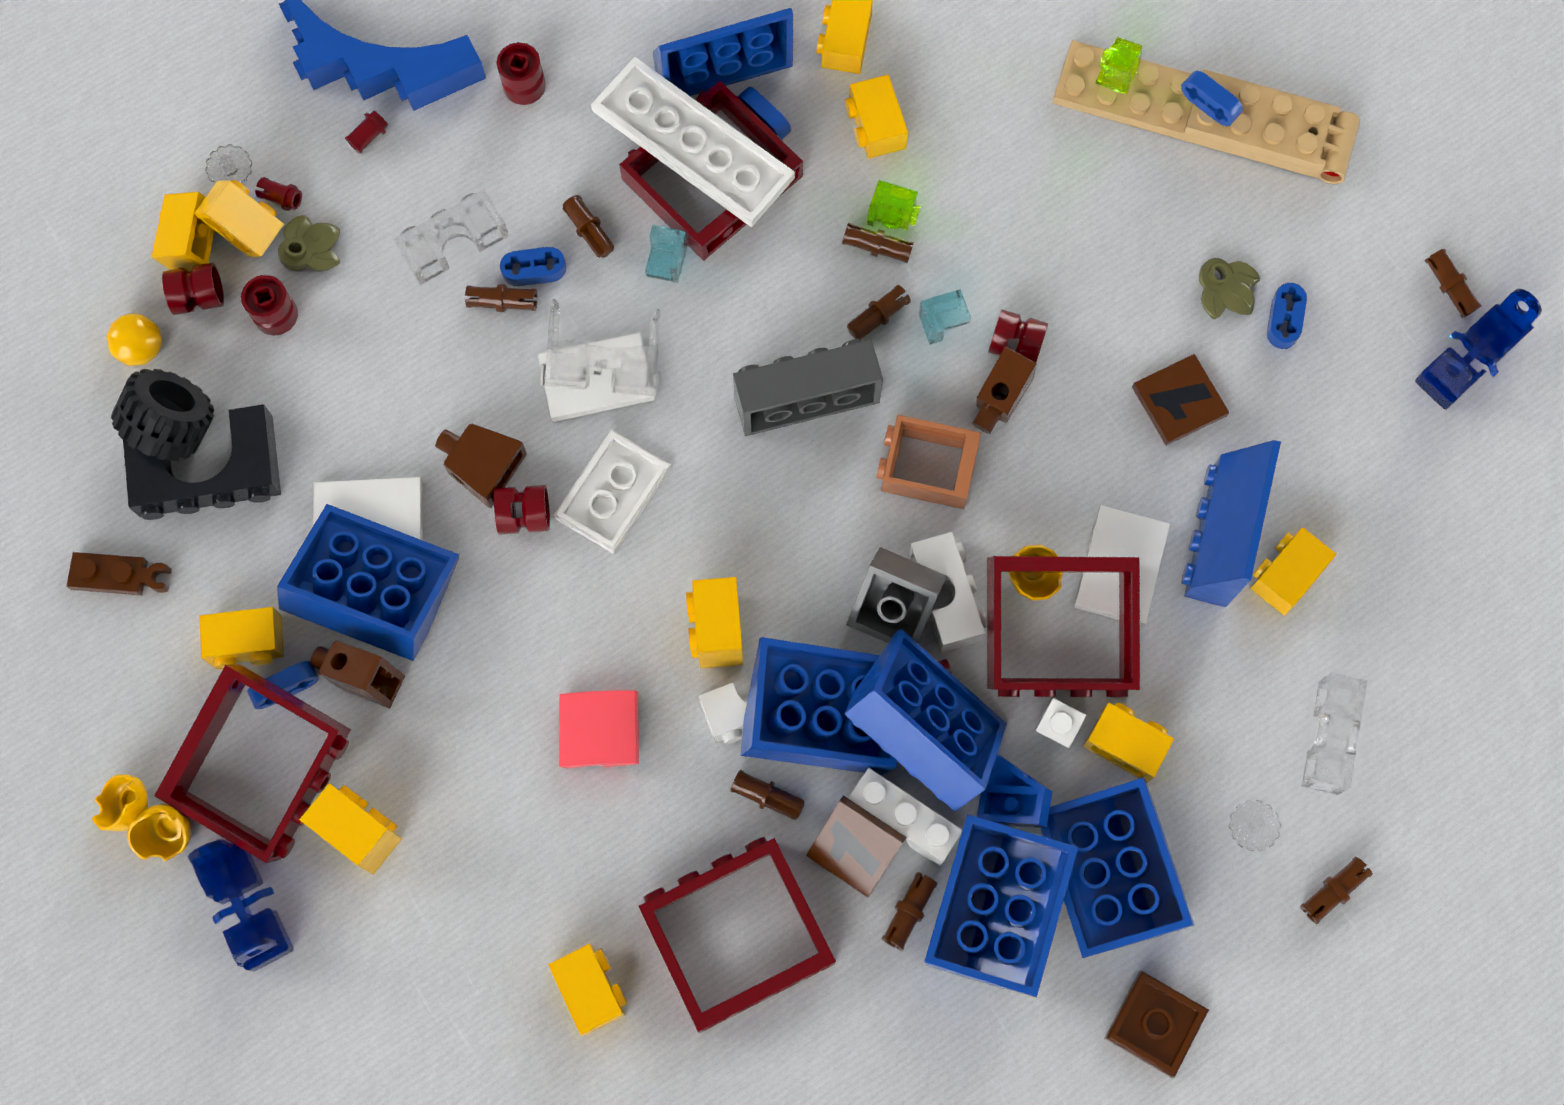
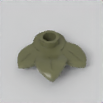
[278,215,340,271]
[1199,258,1260,319]

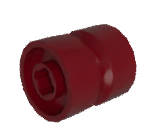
[496,42,546,105]
[162,263,224,315]
[241,275,298,336]
[988,309,1049,363]
[494,485,550,535]

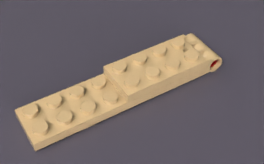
[1052,40,1360,184]

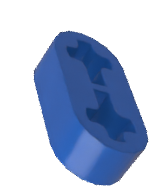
[1181,70,1243,126]
[737,86,792,140]
[500,247,566,286]
[1267,283,1307,349]
[247,661,319,710]

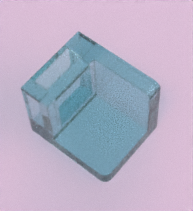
[645,225,688,283]
[919,289,971,345]

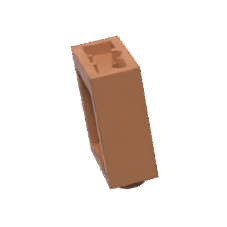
[876,415,981,509]

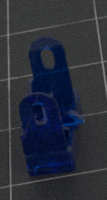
[1415,288,1542,410]
[187,840,294,972]

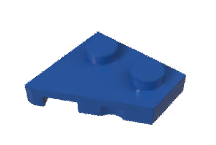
[977,754,1053,828]

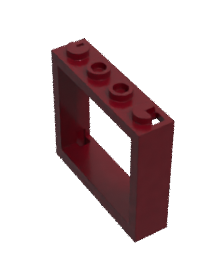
[619,81,803,261]
[987,556,1140,697]
[154,664,352,863]
[638,837,836,1033]

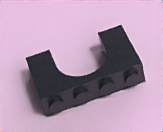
[123,404,281,520]

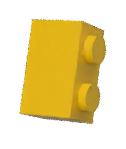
[816,0,873,74]
[845,74,908,159]
[194,180,284,257]
[151,192,215,271]
[1250,527,1337,616]
[199,607,284,669]
[1082,702,1174,783]
[548,943,628,1036]

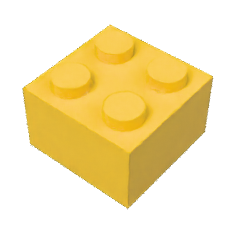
[686,577,743,669]
[299,783,402,875]

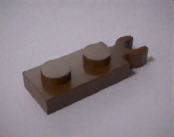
[66,552,172,596]

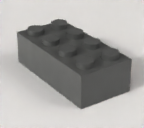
[733,339,883,436]

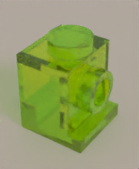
[1096,37,1143,95]
[867,180,921,230]

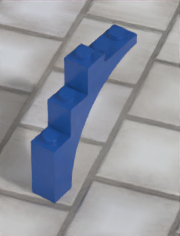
[279,0,486,111]

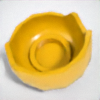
[106,313,162,366]
[1008,544,1063,601]
[92,774,148,831]
[127,804,192,861]

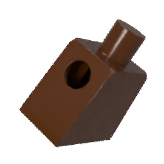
[972,346,1037,434]
[435,424,527,508]
[311,641,405,709]

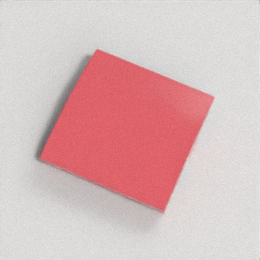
[559,690,639,769]

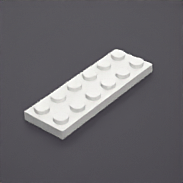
[591,57,795,227]

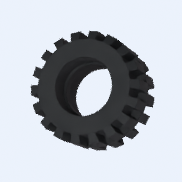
[111,369,214,461]

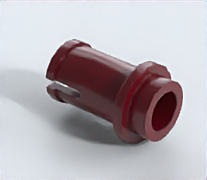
[345,110,388,154]
[255,177,302,211]

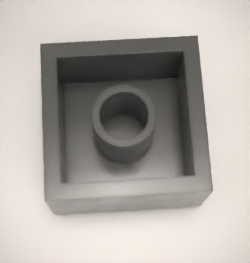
[846,547,947,643]

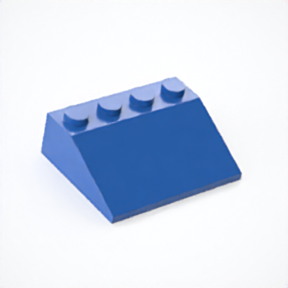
[653,8,793,96]
[1181,440,1281,608]
[277,504,459,661]
[844,628,1007,811]
[740,637,897,775]
[1041,778,1195,958]
[924,814,1078,998]

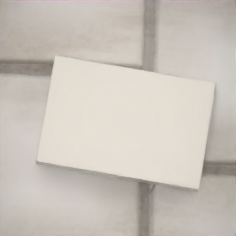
[538,332,655,422]
[553,429,671,554]
[313,477,423,540]
[1074,505,1170,627]

